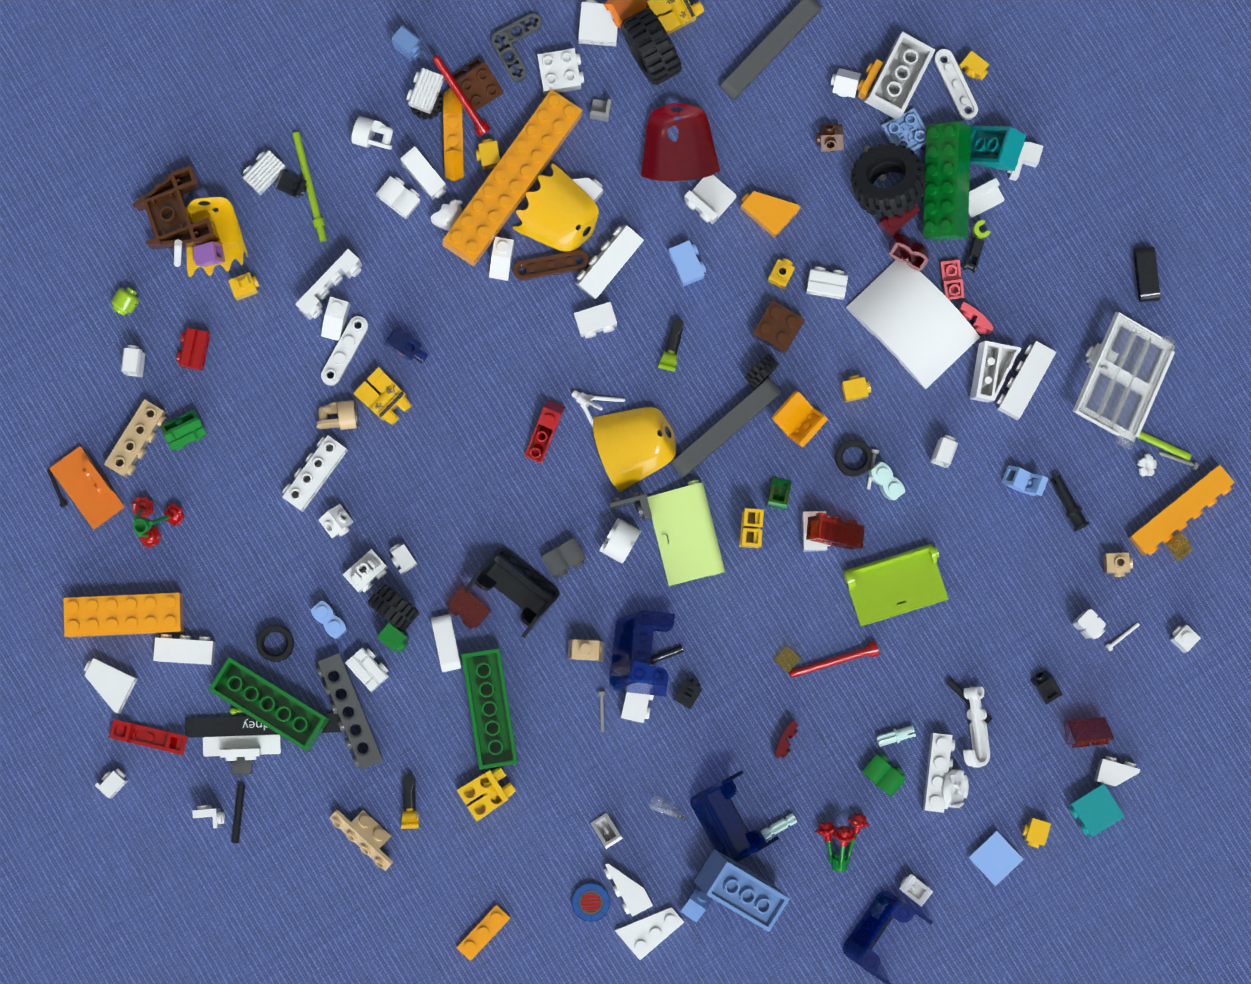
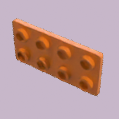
[50,446,125,529]

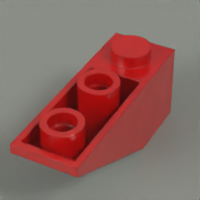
[524,400,566,464]

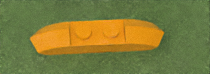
[443,87,464,181]

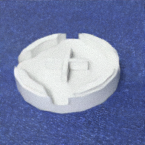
[943,769,969,808]

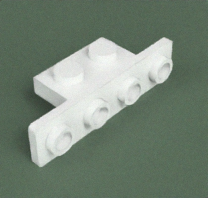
[203,734,281,761]

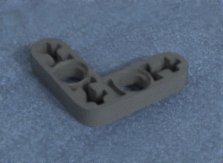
[491,13,542,83]

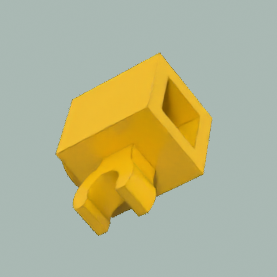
[228,272,260,301]

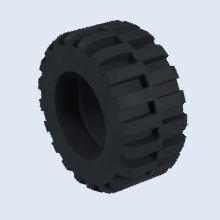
[621,9,682,85]
[851,143,926,218]

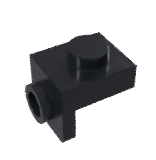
[274,171,307,198]

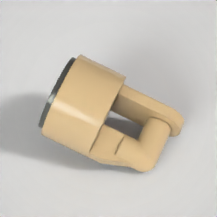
[316,400,359,430]

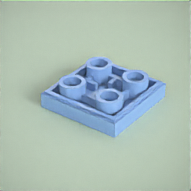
[881,108,926,151]
[968,831,1024,886]

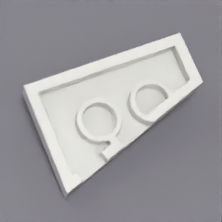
[615,907,684,960]

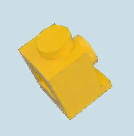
[959,51,989,81]
[767,258,795,290]

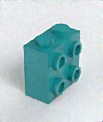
[1069,783,1125,837]

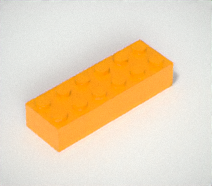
[63,593,184,638]

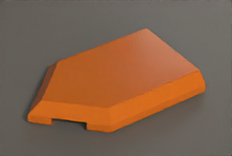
[603,0,647,28]

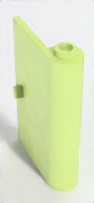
[647,480,725,586]

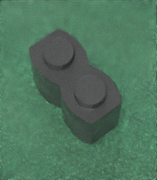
[541,538,586,579]

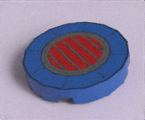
[571,883,610,922]

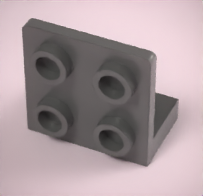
[609,492,652,521]

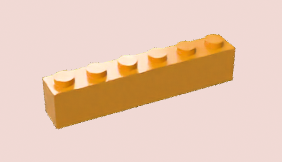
[1129,465,1235,555]

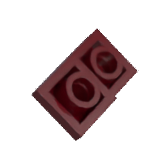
[774,720,799,759]

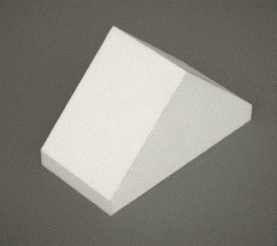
[590,813,623,849]

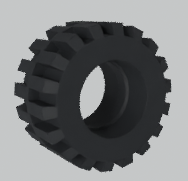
[367,583,419,632]

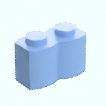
[311,601,348,640]

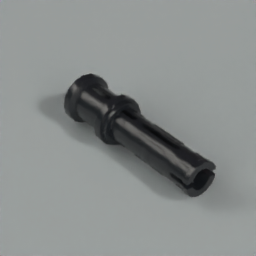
[1050,474,1090,532]

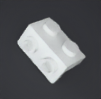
[192,805,225,828]

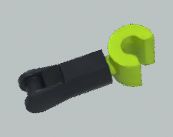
[963,220,991,273]
[658,318,684,372]

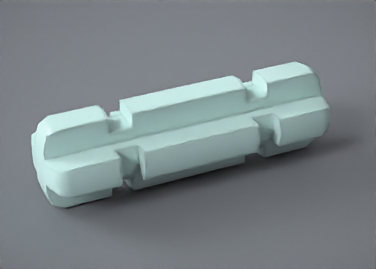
[761,814,797,839]

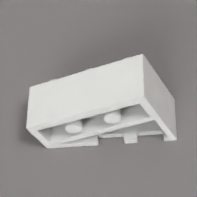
[970,341,1022,403]

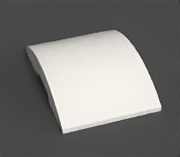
[846,260,980,390]

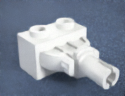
[343,549,388,593]

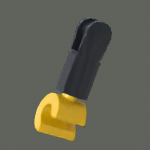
[401,774,420,829]

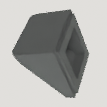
[232,757,253,775]

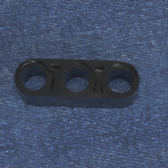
[1134,246,1160,302]

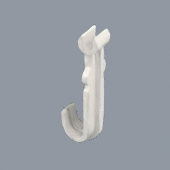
[963,687,990,768]

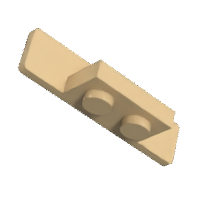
[330,810,393,871]

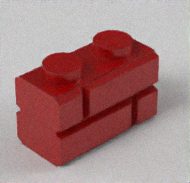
[176,328,211,371]

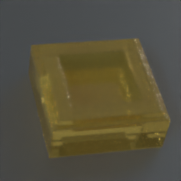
[774,646,801,673]

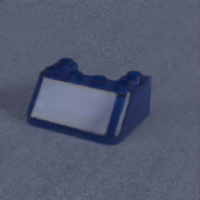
[609,610,675,697]

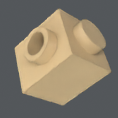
[1103,553,1133,577]

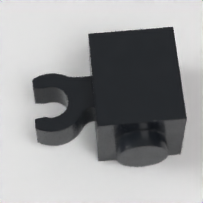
[674,679,702,709]

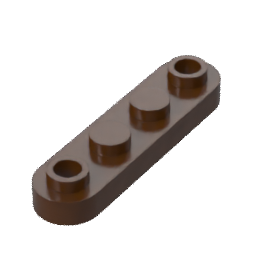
[513,250,588,281]

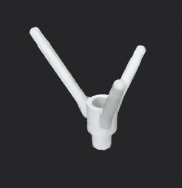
[572,390,625,428]

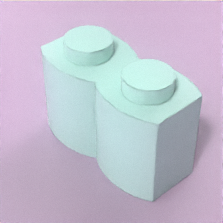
[867,462,905,500]

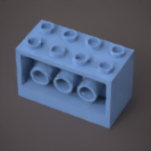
[694,849,790,932]

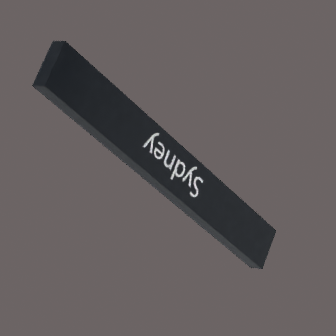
[185,713,341,738]

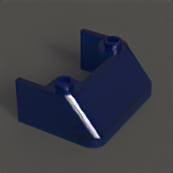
[690,770,779,862]
[842,891,933,984]

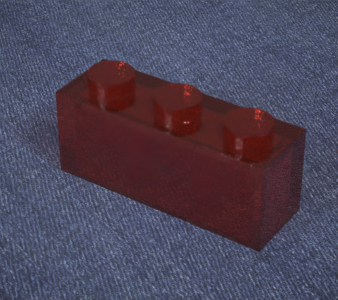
[806,513,865,550]

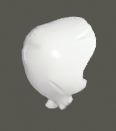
[431,199,463,231]

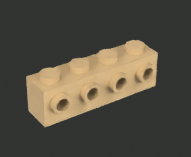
[104,399,167,478]

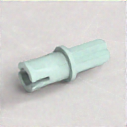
[877,725,916,747]

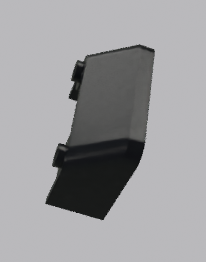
[464,547,560,638]

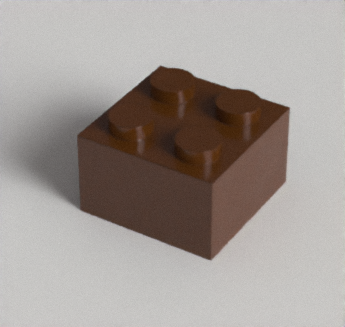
[752,300,805,355]

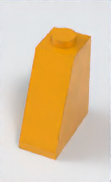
[740,191,801,238]

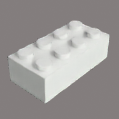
[864,32,935,120]

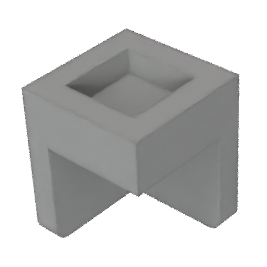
[590,98,612,122]

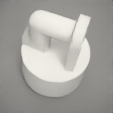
[350,116,393,150]

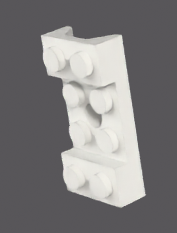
[295,249,362,320]

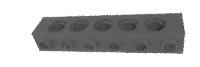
[316,653,383,770]

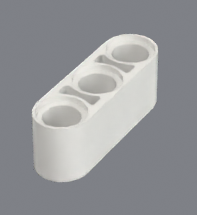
[431,614,461,672]

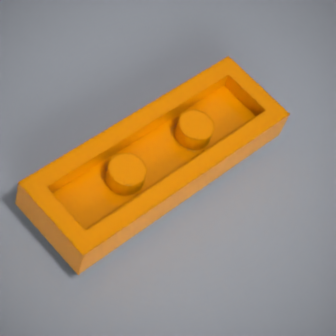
[456,905,510,961]

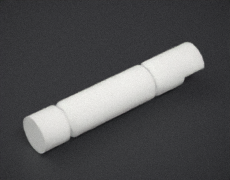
[174,239,182,267]

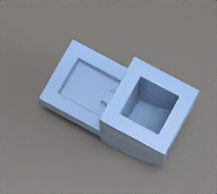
[1001,465,1048,496]

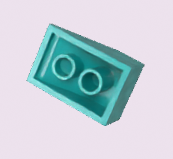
[970,126,1026,171]

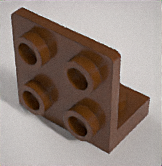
[452,57,503,111]

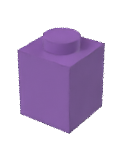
[193,241,225,267]

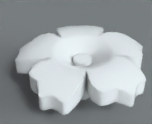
[1137,454,1157,477]

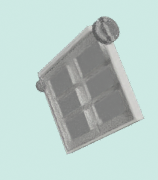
[1073,312,1175,449]

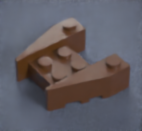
[133,165,220,249]

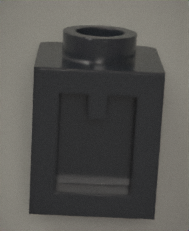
[1030,670,1063,705]

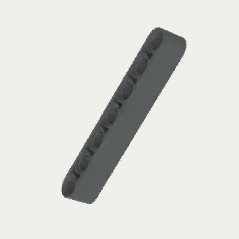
[720,0,823,100]
[670,378,782,478]

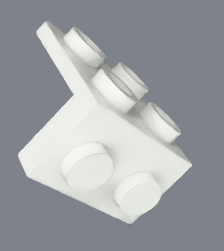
[684,175,736,225]

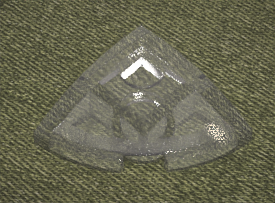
[649,793,686,820]

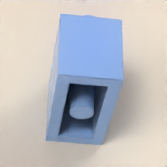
[668,240,706,287]

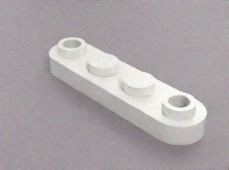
[934,49,978,120]
[321,316,368,386]

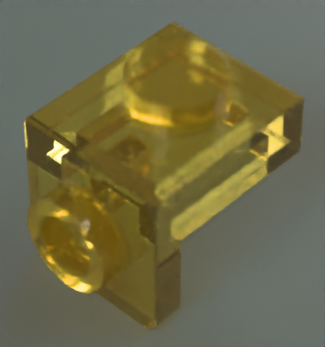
[1165,532,1193,562]

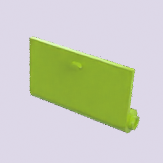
[843,544,949,627]

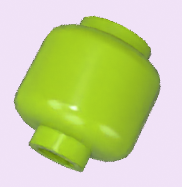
[111,286,140,316]

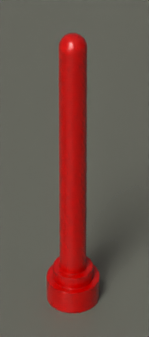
[433,55,491,136]
[789,641,880,678]

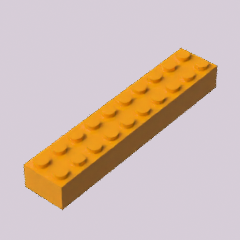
[443,89,583,267]

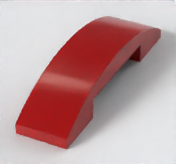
[109,719,188,755]

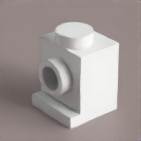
[390,544,418,575]
[95,768,128,799]

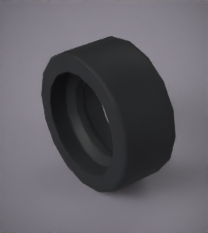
[835,439,872,477]
[257,625,294,662]

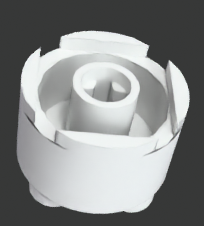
[599,518,641,564]

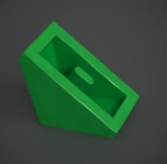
[766,477,792,510]

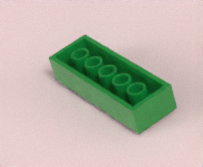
[923,121,971,241]
[461,648,518,770]
[208,657,330,752]

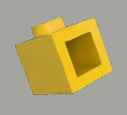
[475,139,500,170]
[841,375,871,403]
[1022,818,1051,848]

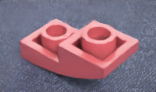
[940,259,965,300]
[959,302,994,335]

